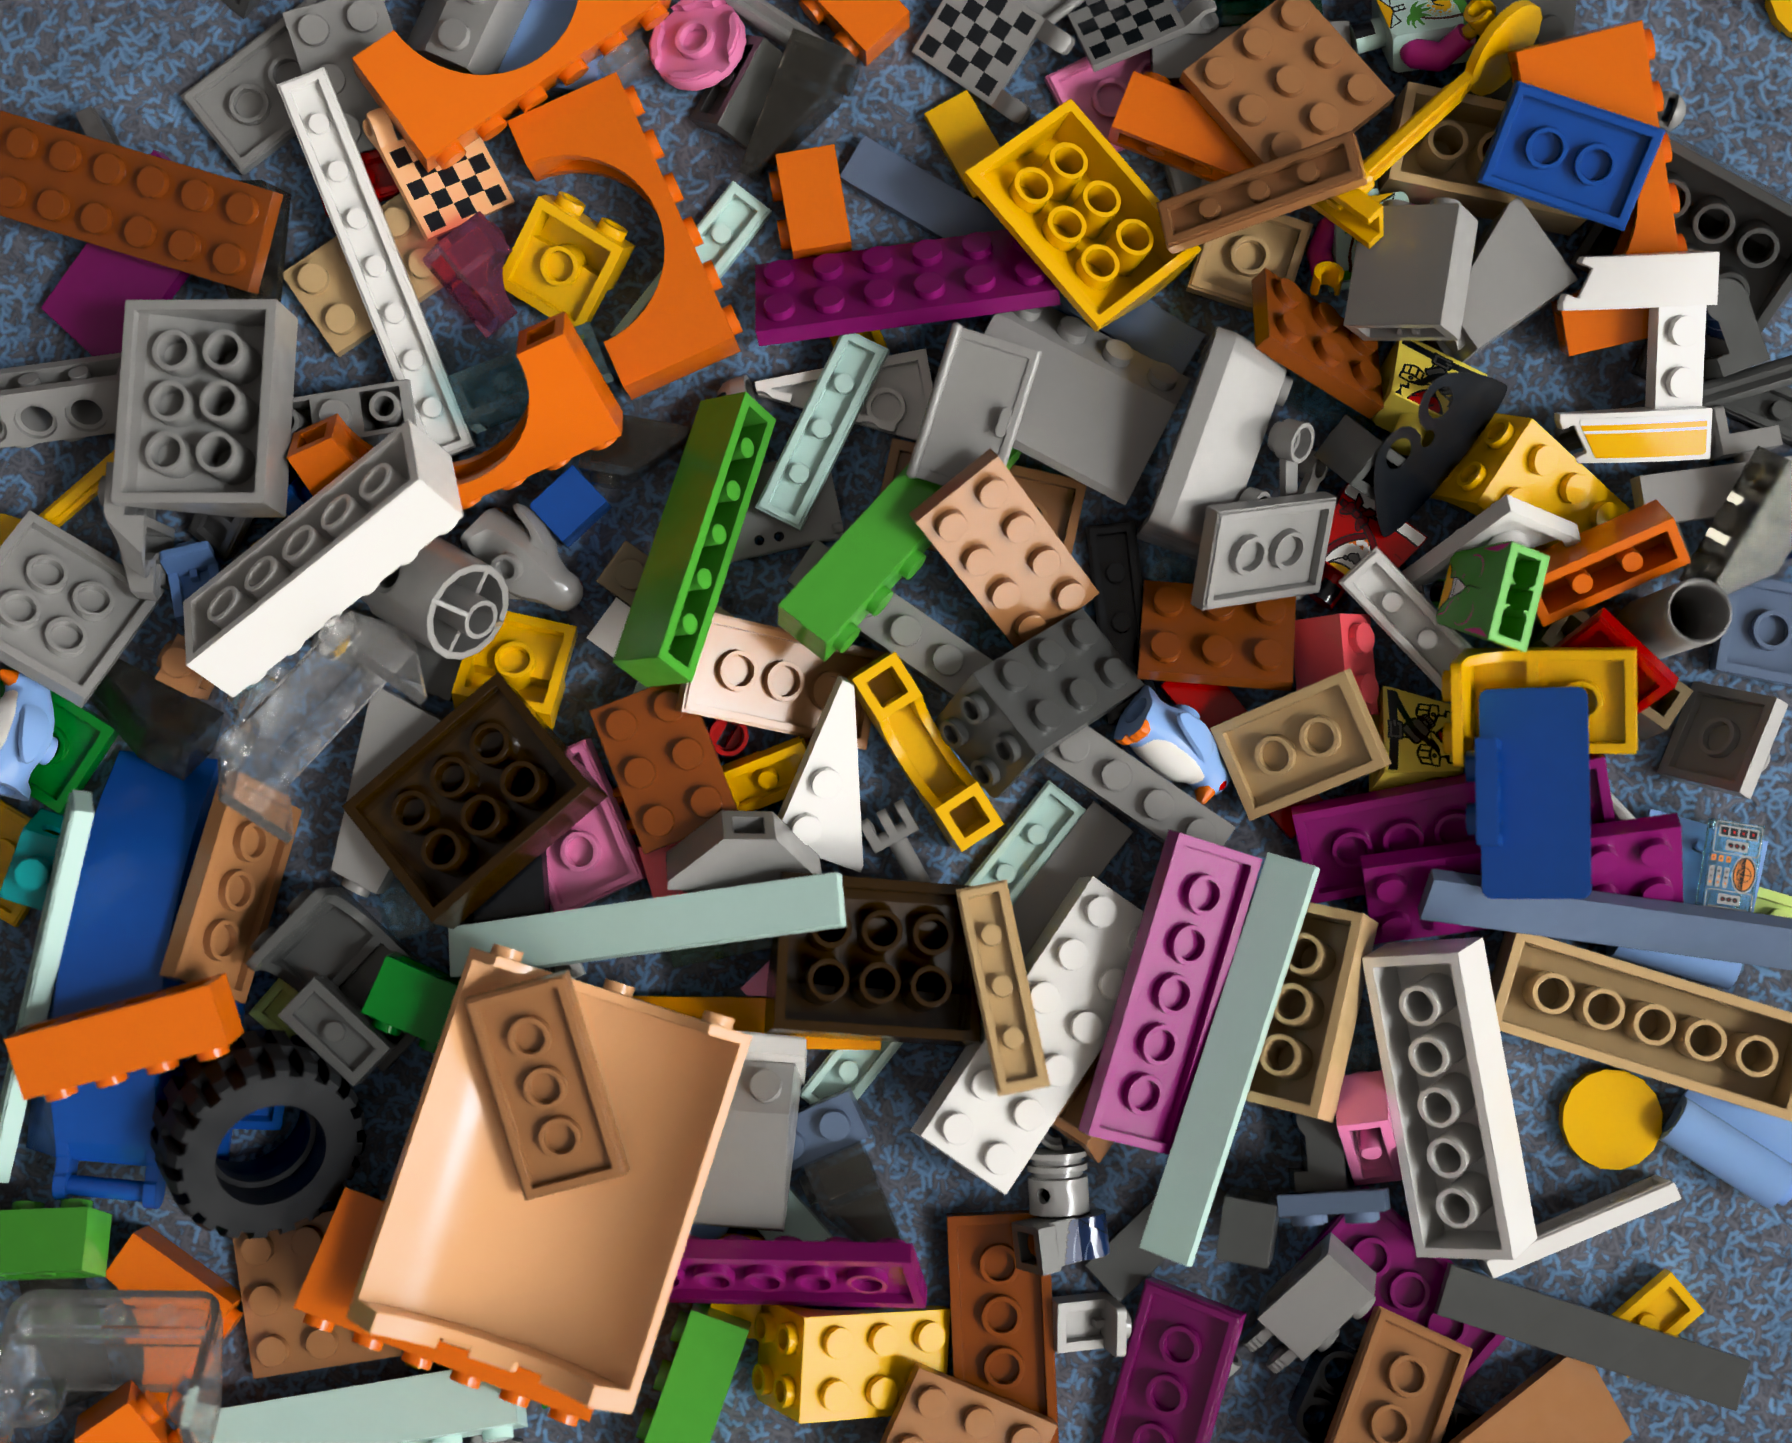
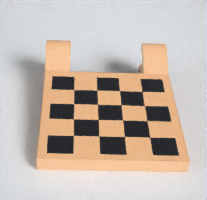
[362,108,515,242]

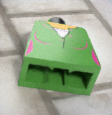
[1430,541,1550,652]

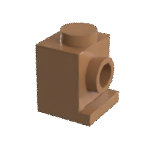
[154,633,215,700]

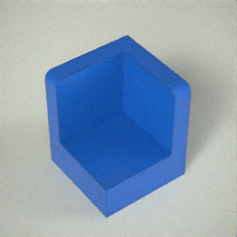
[530,464,612,548]

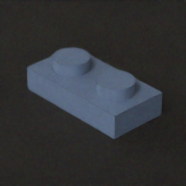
[791,1087,872,1171]

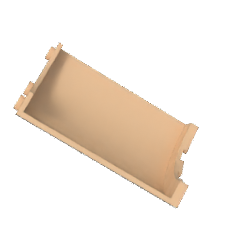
[346,943,752,1414]

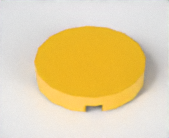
[1558,1068,1663,1170]

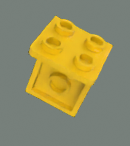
[1430,413,1630,552]
[1442,647,1638,767]
[752,1305,951,1424]

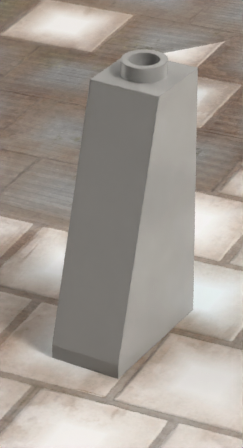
[331,685,442,898]

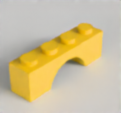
[847,651,1004,852]

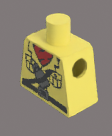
[1372,341,1487,456]
[1369,686,1464,792]

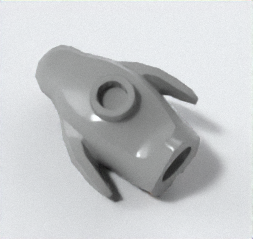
[460,503,583,611]

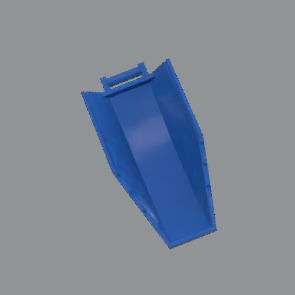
[26,750,245,1209]

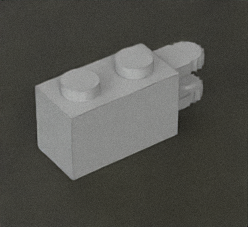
[1242,1232,1376,1374]

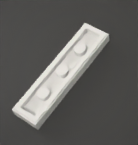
[1477,1175,1681,1279]

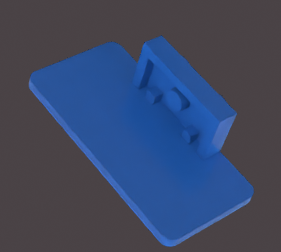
[1465,687,1592,899]

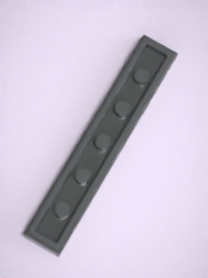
[1433,1263,1751,1412]

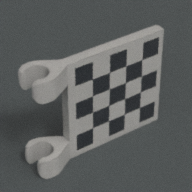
[911,0,1076,124]
[1066,0,1219,72]

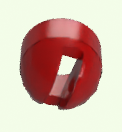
[708,719,749,756]

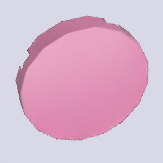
[649,0,747,91]

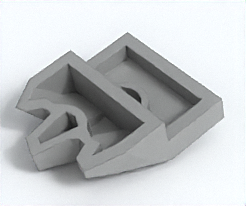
[98,462,175,601]

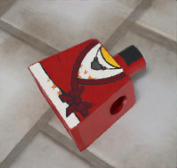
[1308,483,1428,610]

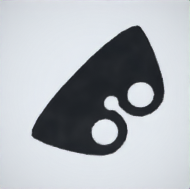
[1374,372,1507,537]

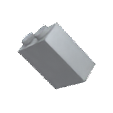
[1343,197,1478,341]

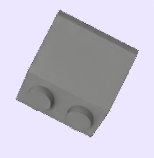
[406,0,531,75]

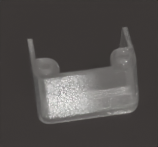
[216,612,427,844]
[0,1289,223,1443]

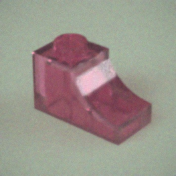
[422,211,517,339]

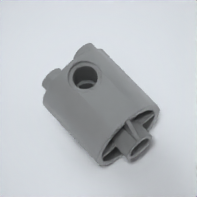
[360,536,509,660]

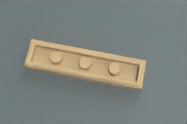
[956,879,1050,1097]

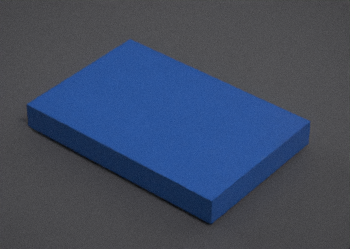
[1475,80,1666,231]

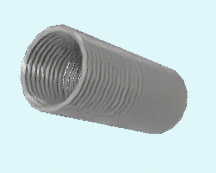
[1617,578,1732,659]

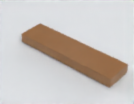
[1156,131,1368,254]

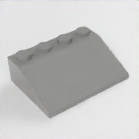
[111,299,298,517]
[984,306,1190,505]
[692,1060,802,1232]

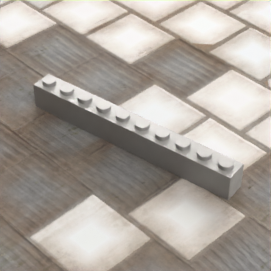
[787,539,1236,846]

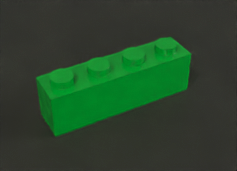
[361,952,460,1054]

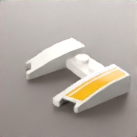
[1554,250,1720,463]

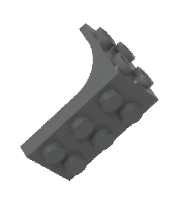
[935,608,1145,798]
[246,886,420,1072]

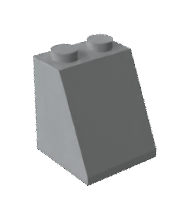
[1427,196,1578,363]

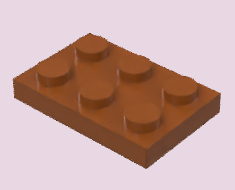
[1251,268,1384,419]
[1137,580,1296,691]
[589,684,739,854]

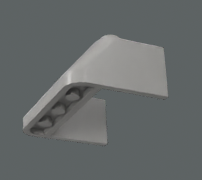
[1136,326,1294,560]

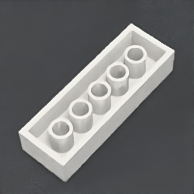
[183,419,463,698]
[910,876,1143,1195]
[1362,937,1537,1260]

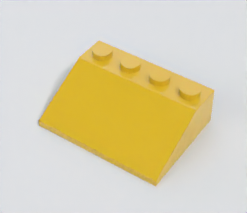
[962,98,1202,332]

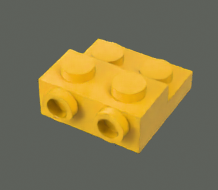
[495,191,635,335]
[451,611,578,731]

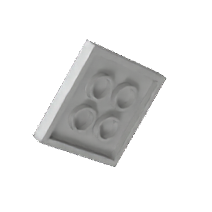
[0,510,165,708]

